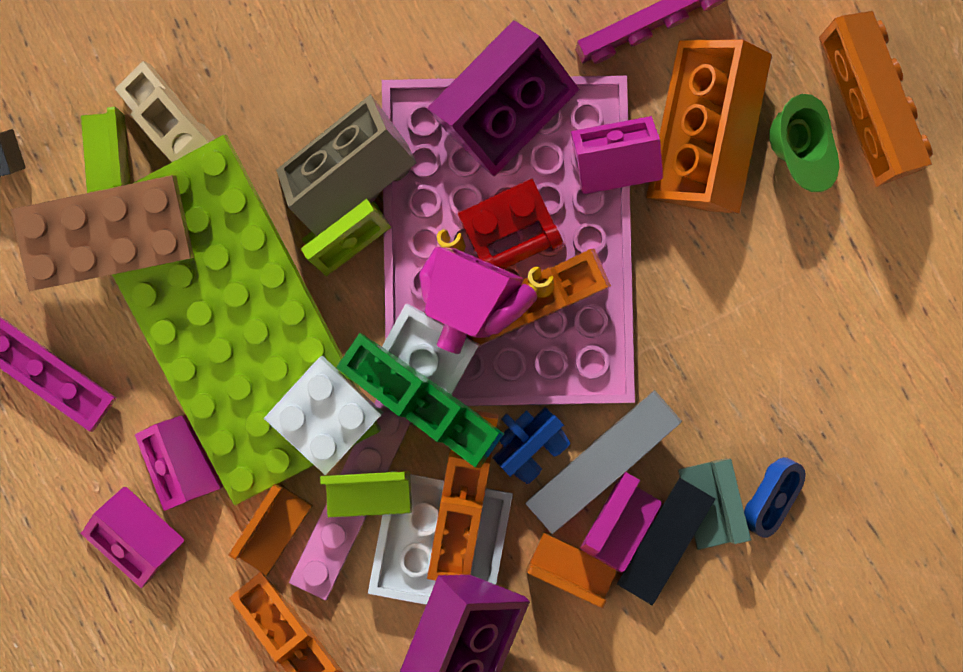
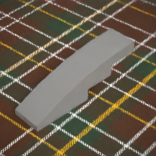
[525,390,682,534]

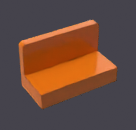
[228,483,313,576]
[526,532,617,608]

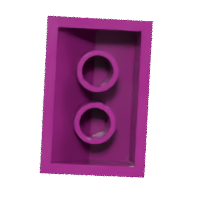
[427,20,580,177]
[400,575,530,672]

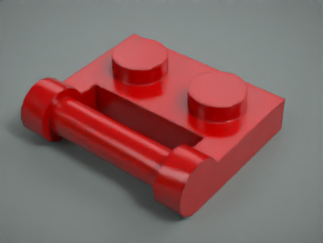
[457,178,564,269]

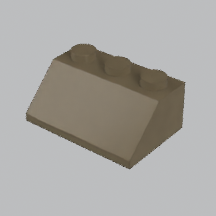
[276,94,417,236]

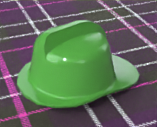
[769,94,840,192]

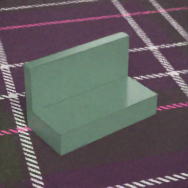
[678,458,751,550]

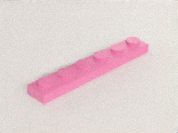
[289,399,411,601]

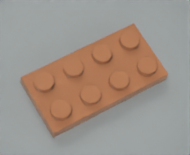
[10,175,194,292]

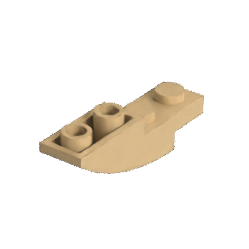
[115,61,253,184]

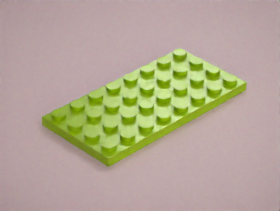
[112,135,381,506]

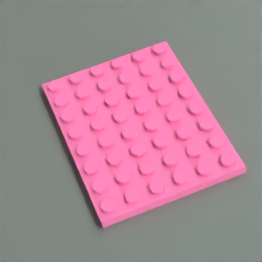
[382,75,635,406]

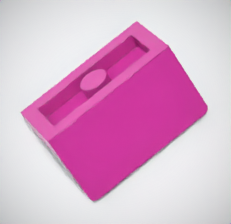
[571,116,663,194]
[135,414,223,511]
[580,472,661,572]
[81,487,184,589]

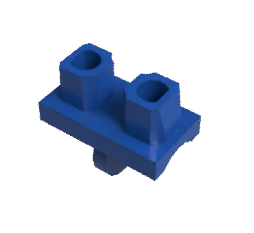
[492,407,570,484]

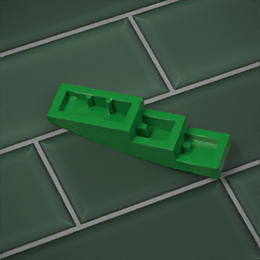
[336,333,504,468]

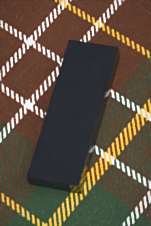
[617,477,715,606]

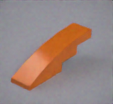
[443,249,611,346]
[427,410,499,581]
[229,572,344,672]

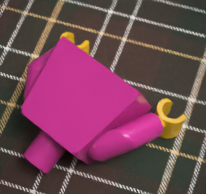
[419,230,554,354]

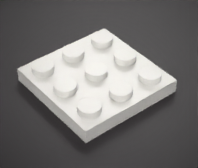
[368,471,513,605]

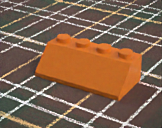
[819,11,933,187]
[646,40,772,214]

